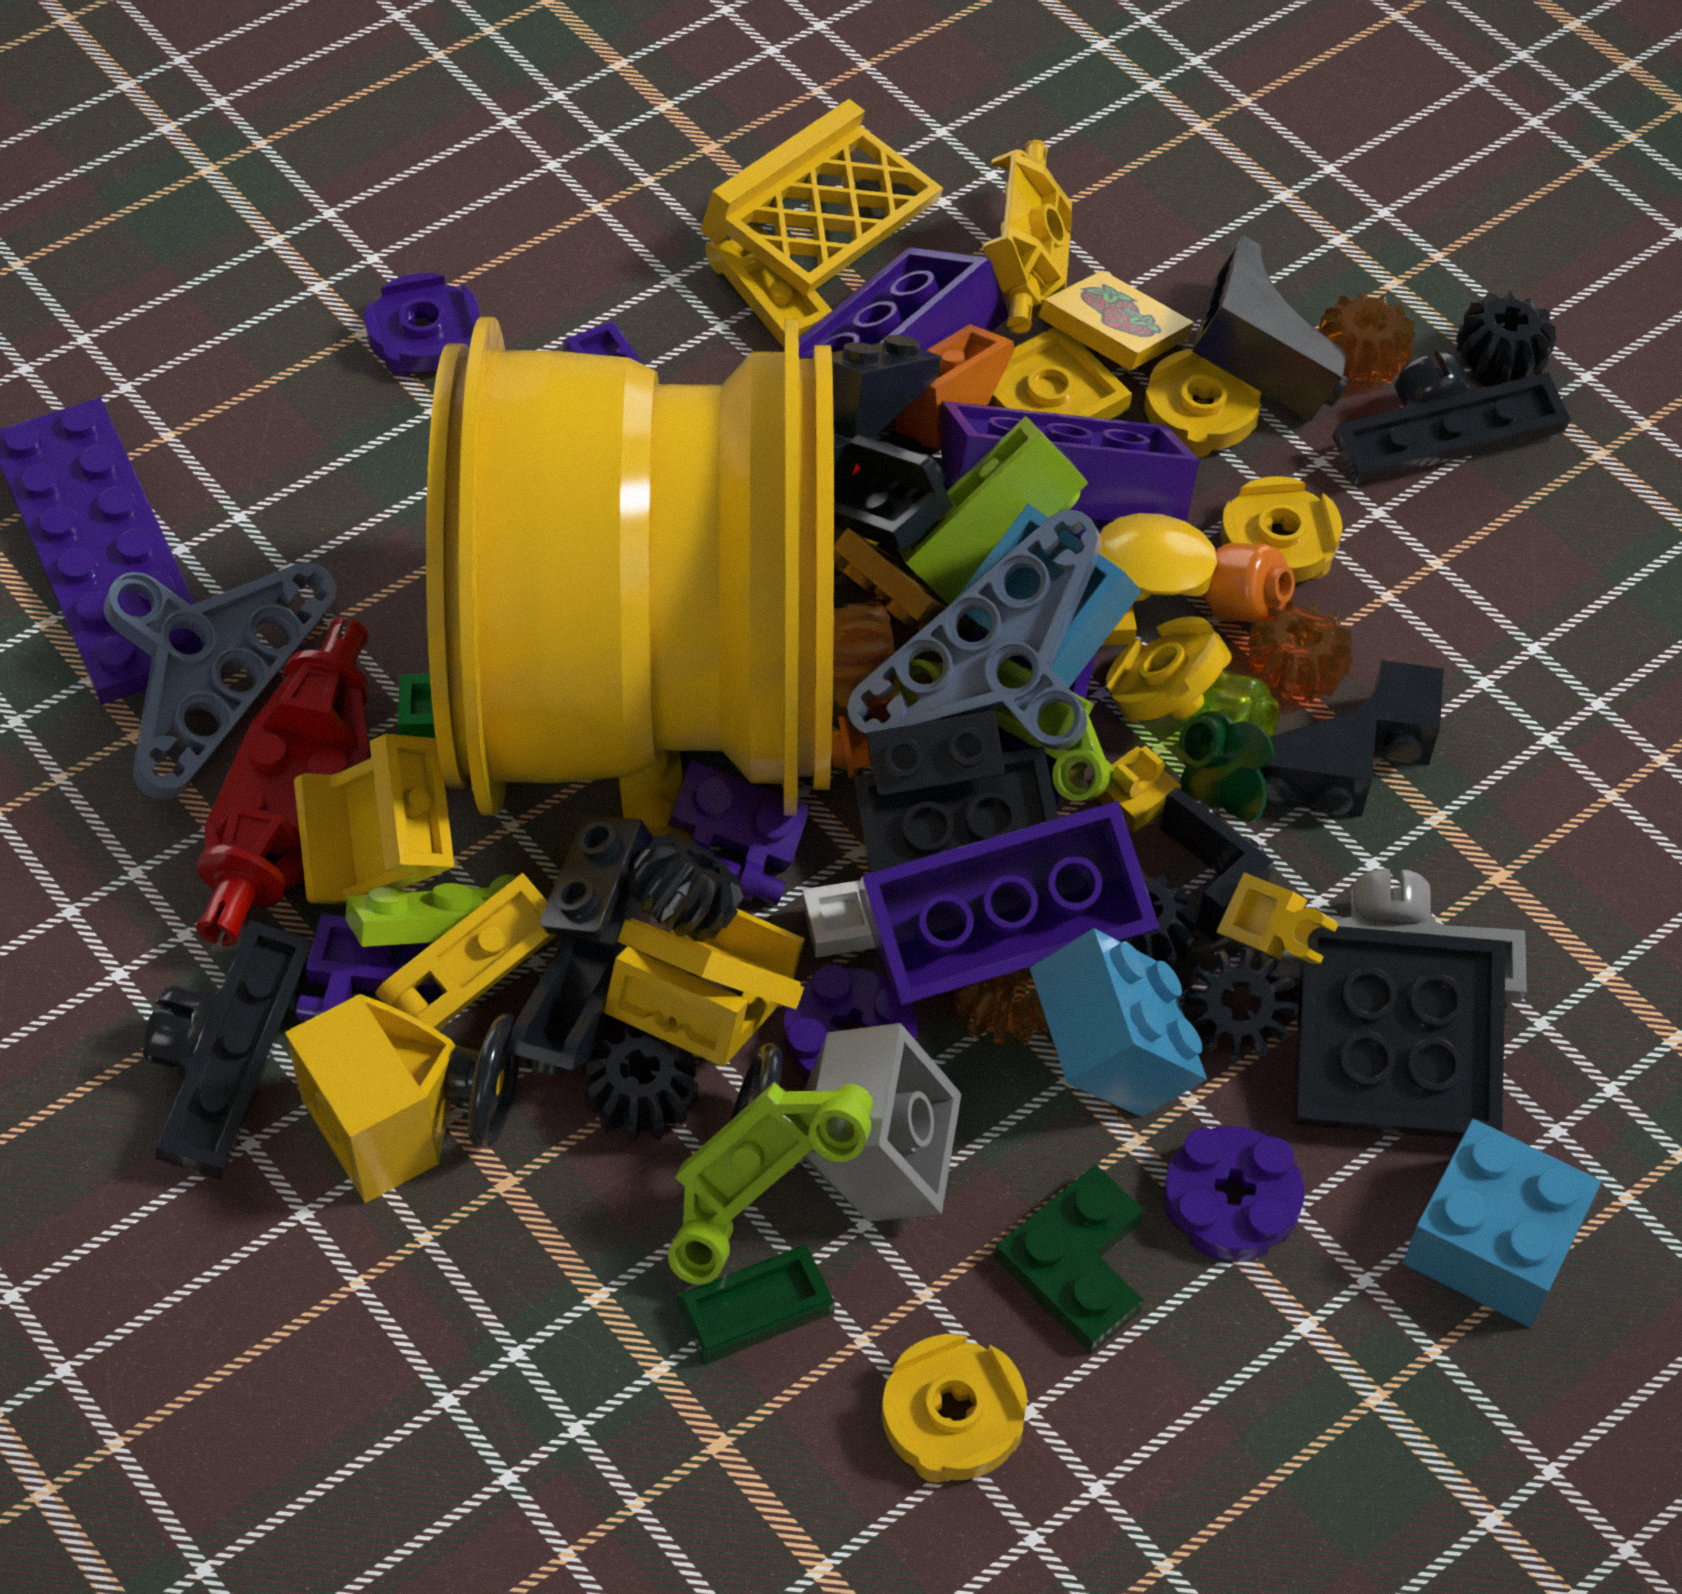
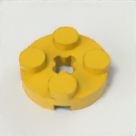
[1144,349,1261,457]
[1220,476,1342,583]
[1106,616,1232,722]
[882,1334,1027,1483]

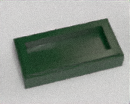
[677,1244,835,1365]

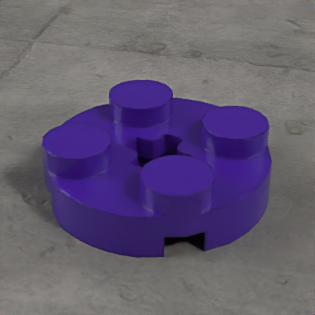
[364,273,480,376]
[784,964,917,1082]
[1163,1126,1304,1262]

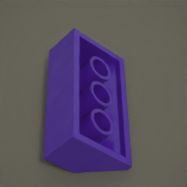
[783,247,1009,437]
[940,401,1200,528]
[858,801,1160,1006]

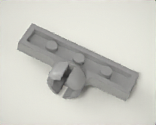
[1258,869,1527,1001]

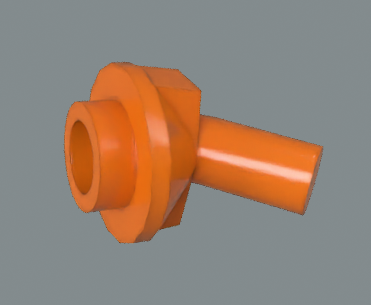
[832,716,871,778]

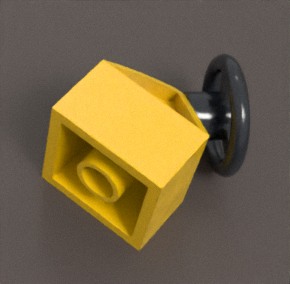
[285,994,521,1203]

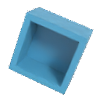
[954,503,1142,688]
[1030,928,1207,1117]
[1403,1119,1602,1328]

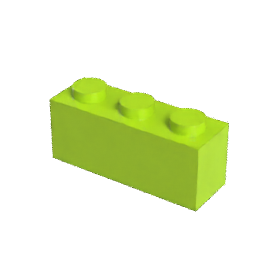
[898,416,1088,605]

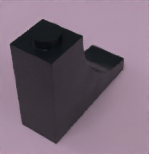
[1192,235,1349,421]

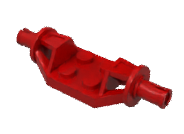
[196,617,371,946]

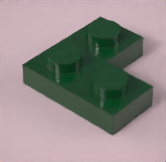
[994,1164,1144,1354]

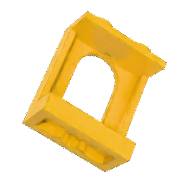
[604,908,805,1067]

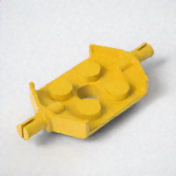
[982,140,1072,334]

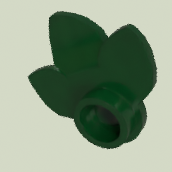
[1179,711,1275,822]

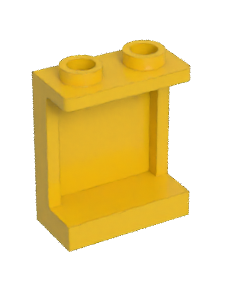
[294,734,455,904]

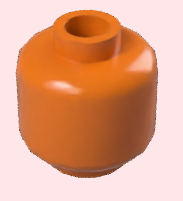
[1202,543,1295,623]

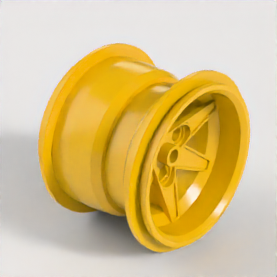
[426,317,834,816]

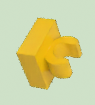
[1095,745,1181,833]

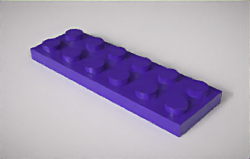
[0,397,202,705]

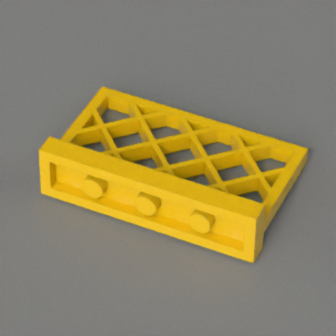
[700,99,943,296]

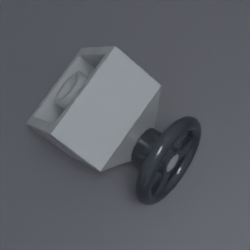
[731,1023,961,1222]

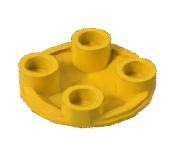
[1100,513,1217,601]

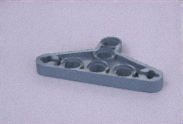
[847,510,1102,750]
[104,562,337,800]

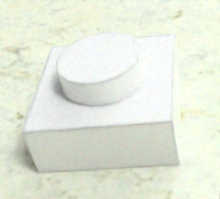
[803,880,876,958]

